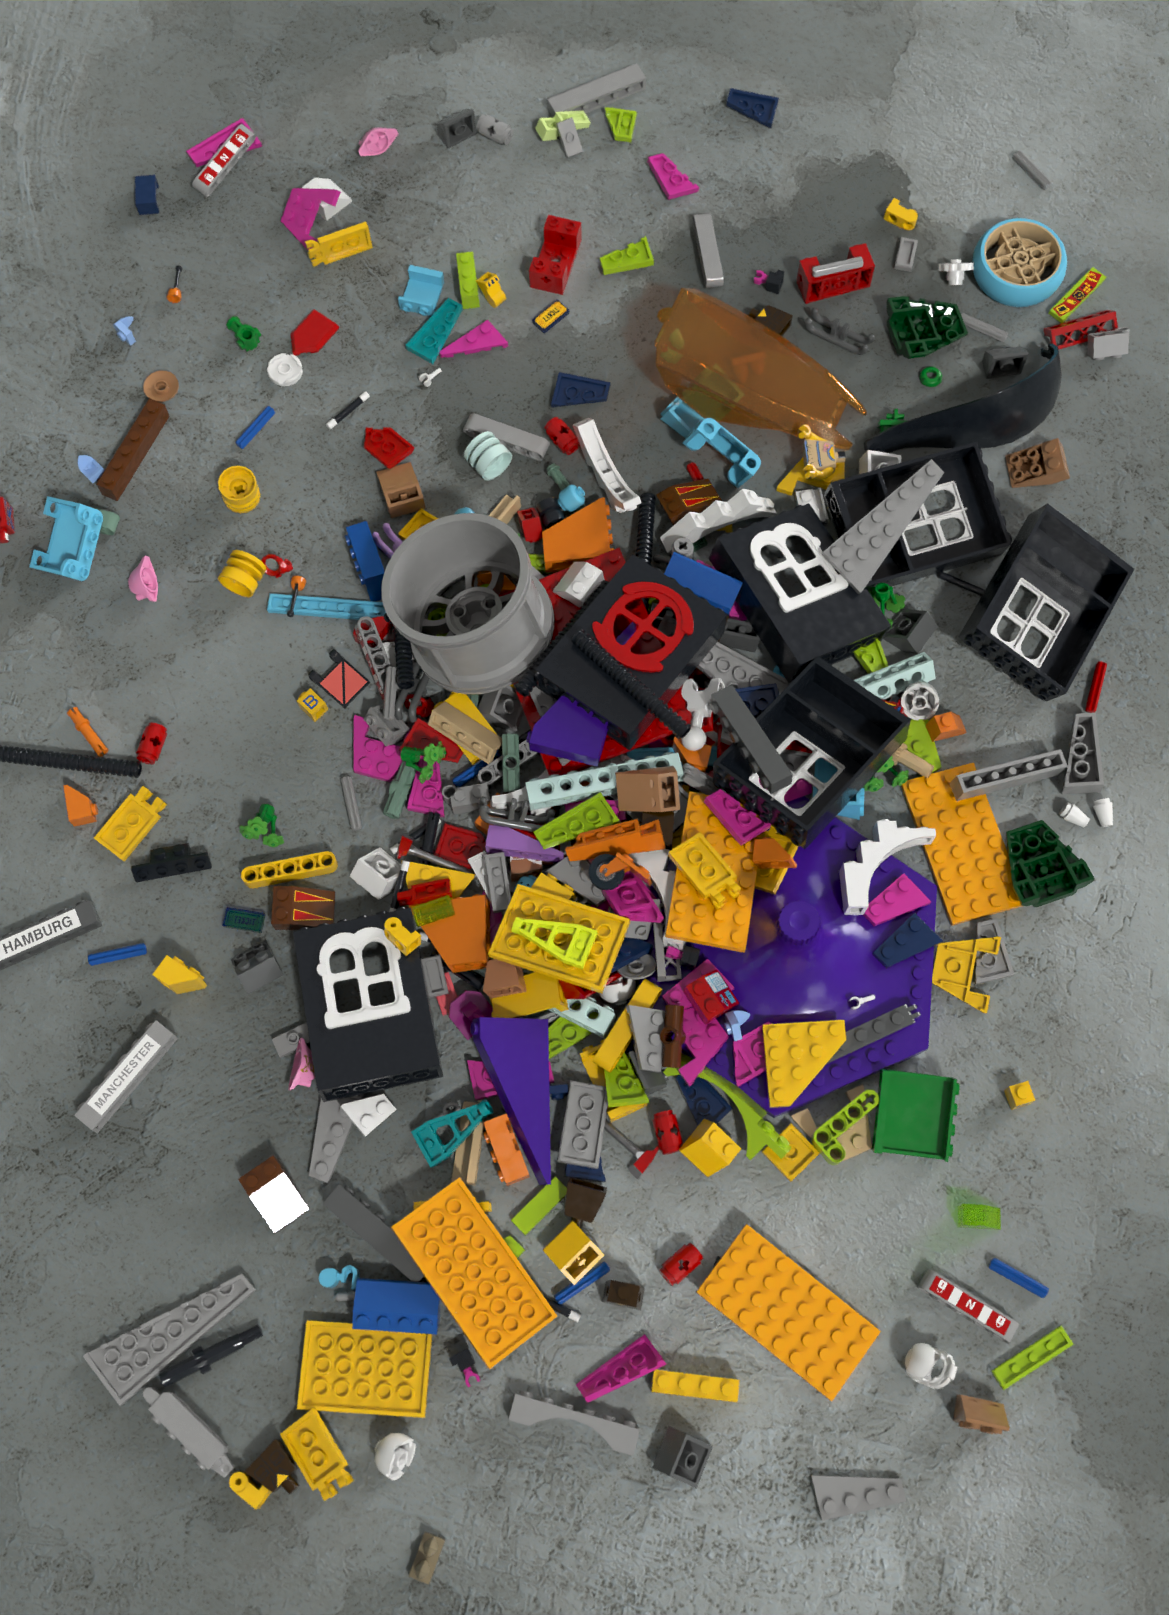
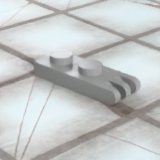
[683,763,726,795]

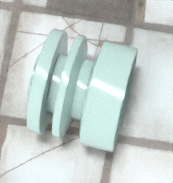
[464,431,512,481]

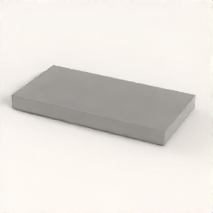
[557,1080,608,1169]

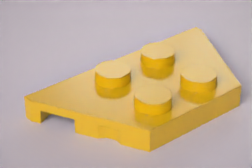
[401,861,476,903]

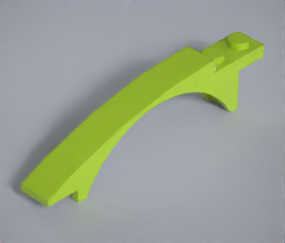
[663,1053,792,1160]

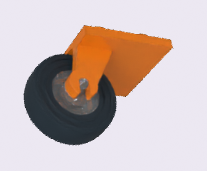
[589,852,652,890]

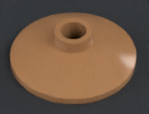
[143,370,179,402]

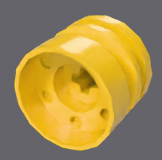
[218,465,261,513]
[218,550,267,597]

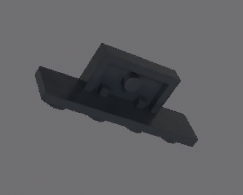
[131,843,212,882]

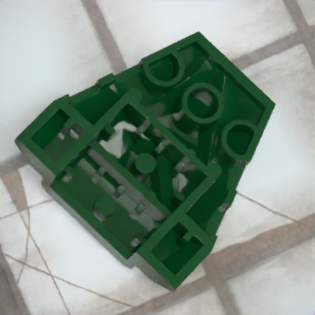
[887,296,968,359]
[1006,820,1095,907]

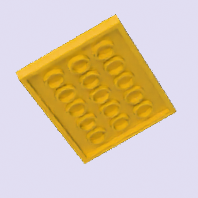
[488,884,630,994]
[297,1321,433,1418]

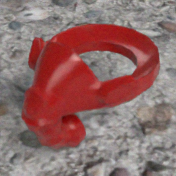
[261,554,293,578]
[404,694,434,717]

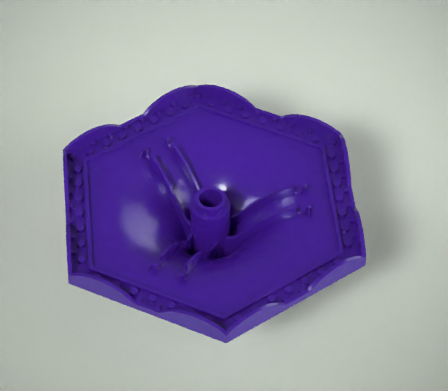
[639,796,937,1118]

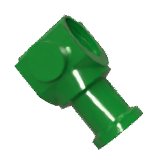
[226,316,262,352]

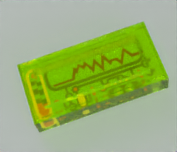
[412,895,455,927]

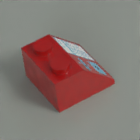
[683,969,739,1025]

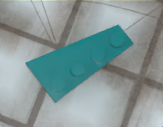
[405,298,463,364]

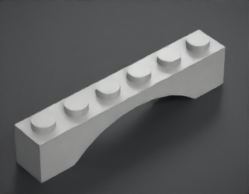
[508,1391,640,1456]

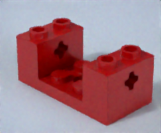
[529,215,582,295]
[796,243,875,304]

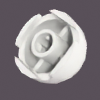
[901,681,939,720]
[598,976,636,1005]
[375,1433,416,1480]

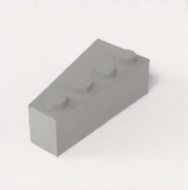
[1062,713,1104,794]

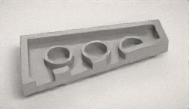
[810,1475,906,1521]

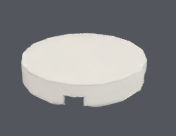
[267,353,303,386]

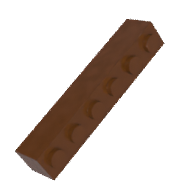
[96,398,169,501]

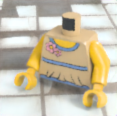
[798,425,846,481]

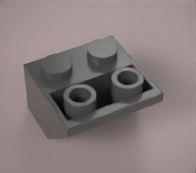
[231,940,283,994]

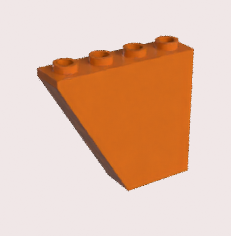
[542,497,614,573]
[409,894,491,973]

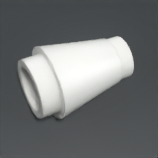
[1093,798,1113,827]
[1059,802,1090,828]

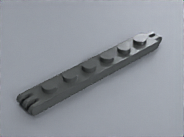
[826,1004,921,1065]

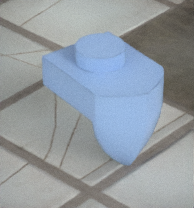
[113,316,136,346]
[78,455,105,483]
[724,1010,750,1041]

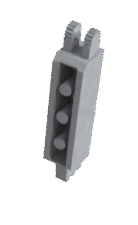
[143,1387,235,1478]

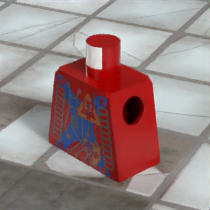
[0,497,15,543]

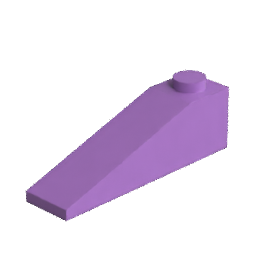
[485,825,564,863]

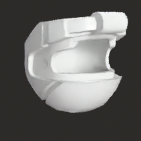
[905,1343,957,1389]

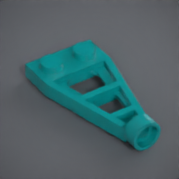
[411,1099,493,1167]

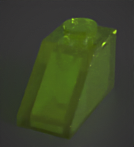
[958,1204,1001,1230]

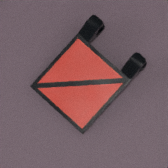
[308,649,370,709]

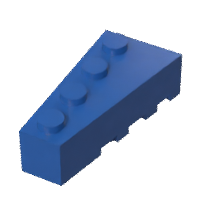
[345,521,385,602]

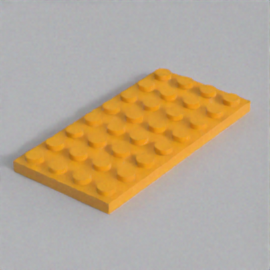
[901,762,1021,926]
[665,791,762,953]
[391,1177,557,1369]
[696,1224,881,1401]

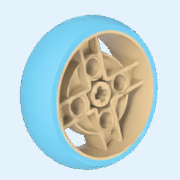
[972,218,1067,307]

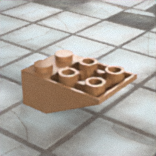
[1005,438,1070,488]
[376,462,426,518]
[615,766,680,812]
[953,1394,1010,1435]

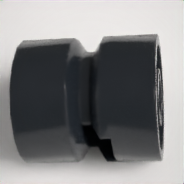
[536,497,566,530]

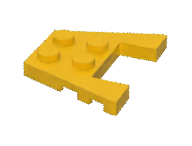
[776,457,845,496]
[932,937,1001,1013]

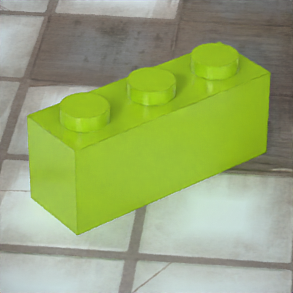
[456,251,480,309]

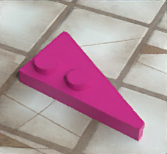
[439,320,508,358]

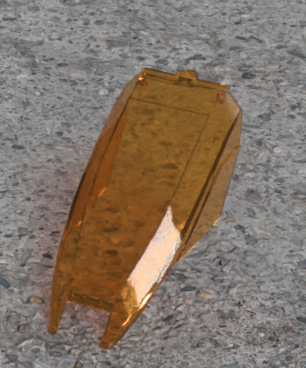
[654,288,867,450]

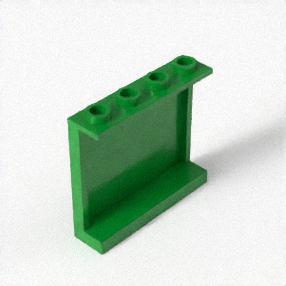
[872,1068,960,1162]

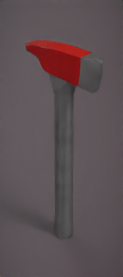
[397,834,477,880]
[604,1119,659,1179]

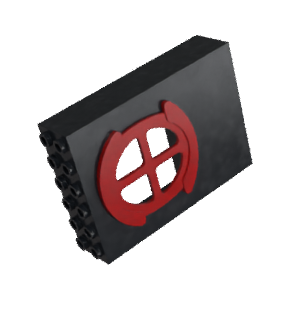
[535,554,727,751]

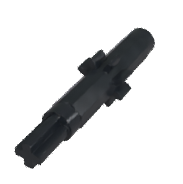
[159,1325,263,1387]

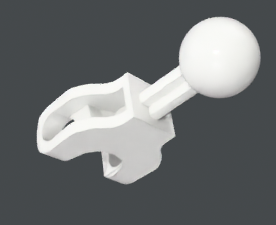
[681,678,725,751]

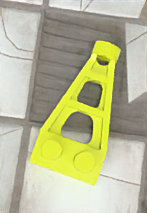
[512,917,598,970]

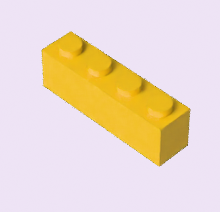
[651,1370,740,1402]

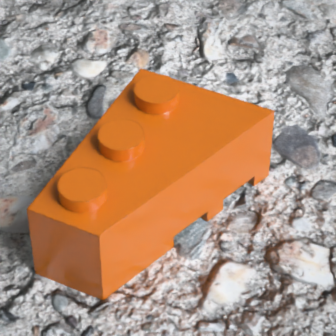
[483,1113,530,1186]

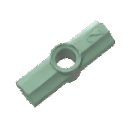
[502,734,520,793]
[383,761,416,819]

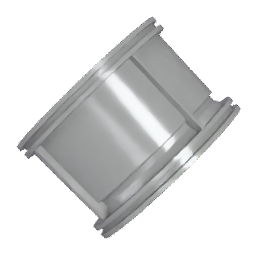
[381,513,555,695]

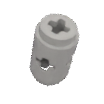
[476,114,513,145]
[671,537,694,559]

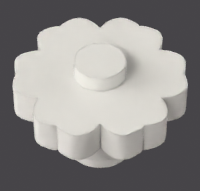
[938,259,974,285]

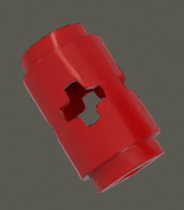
[544,417,580,455]
[136,722,167,765]
[652,1110,683,1155]
[659,1243,704,1286]

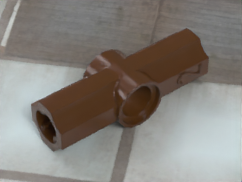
[660,1005,686,1068]

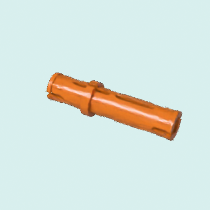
[67,707,109,757]

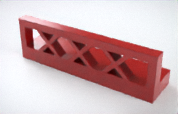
[1043,310,1118,349]

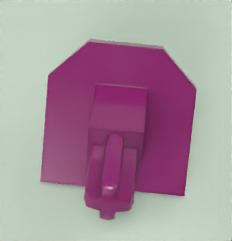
[448,990,493,1041]

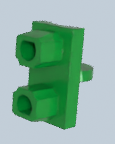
[877,409,908,433]

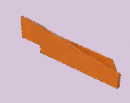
[565,819,666,862]

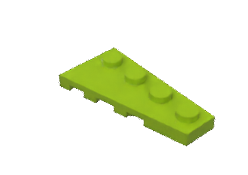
[533,792,620,850]
[548,1003,599,1060]

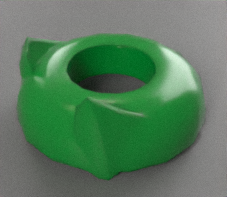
[919,366,942,387]

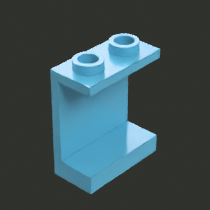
[398,265,444,316]

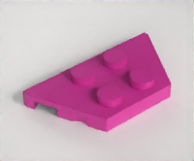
[602,871,664,923]
[733,1022,771,1087]

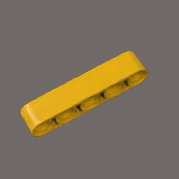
[241,851,338,889]
[593,979,663,1073]

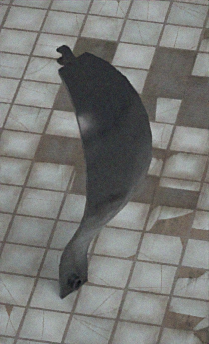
[864,343,1061,453]

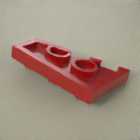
[399,718,464,763]

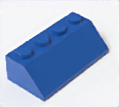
[664,552,743,614]
[353,1278,441,1335]

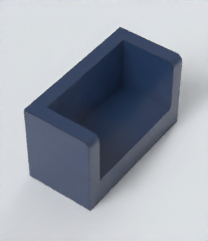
[135,175,159,215]

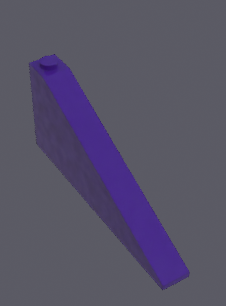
[526,622,636,767]
[470,1017,551,1185]

